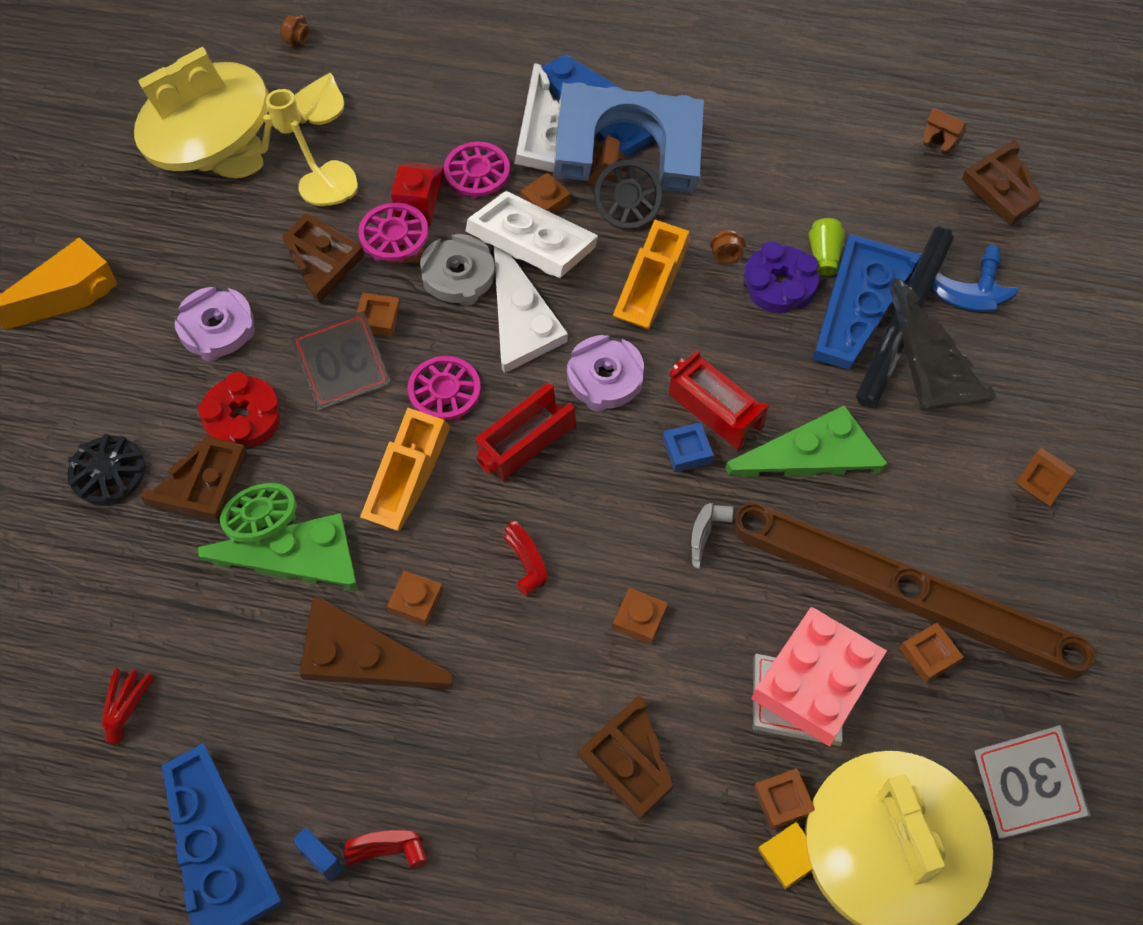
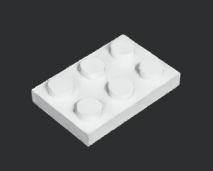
[465,191,598,278]

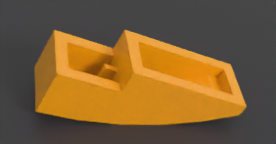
[613,220,690,330]
[360,408,450,531]

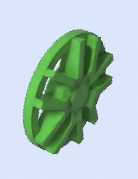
[220,483,298,545]

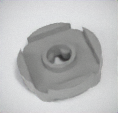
[420,234,495,306]

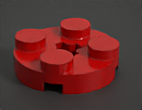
[198,372,281,448]

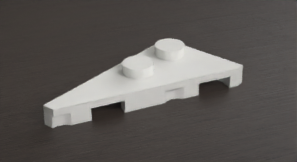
[514,63,559,172]
[494,246,568,373]

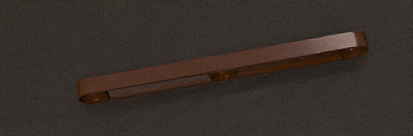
[733,503,1096,678]

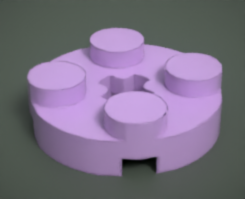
[175,287,255,361]
[567,335,644,412]

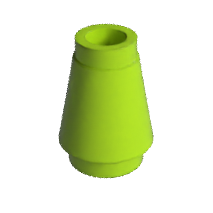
[808,218,845,276]

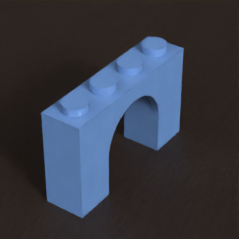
[553,82,704,193]

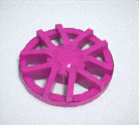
[444,142,510,199]
[358,203,428,263]
[408,356,481,421]

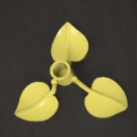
[211,73,358,206]

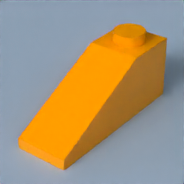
[0,238,118,330]

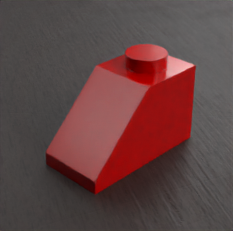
[391,162,444,226]

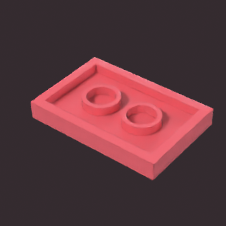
[751,607,887,747]

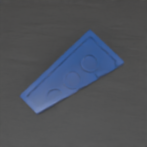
[541,54,656,158]
[812,234,921,370]
[162,743,284,925]

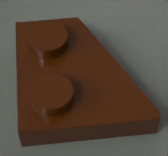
[961,140,1042,225]
[283,213,365,303]
[141,437,247,522]
[578,694,673,821]

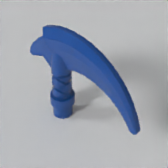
[917,245,1018,312]

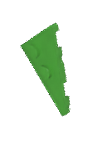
[726,406,887,477]
[198,513,358,591]

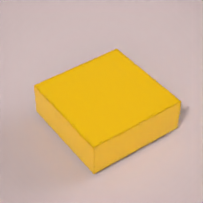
[758,822,813,890]

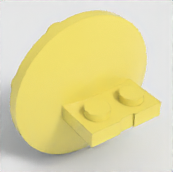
[134,47,269,171]
[805,751,993,925]

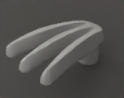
[691,503,734,569]

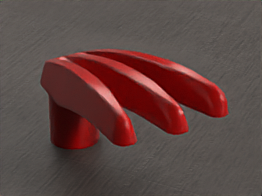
[503,521,547,596]
[101,667,154,744]
[343,830,428,869]

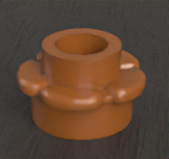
[280,15,310,48]
[710,230,746,264]

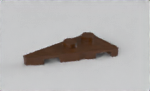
[300,597,453,690]

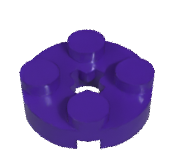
[743,241,819,313]

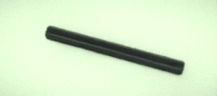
[856,226,954,408]

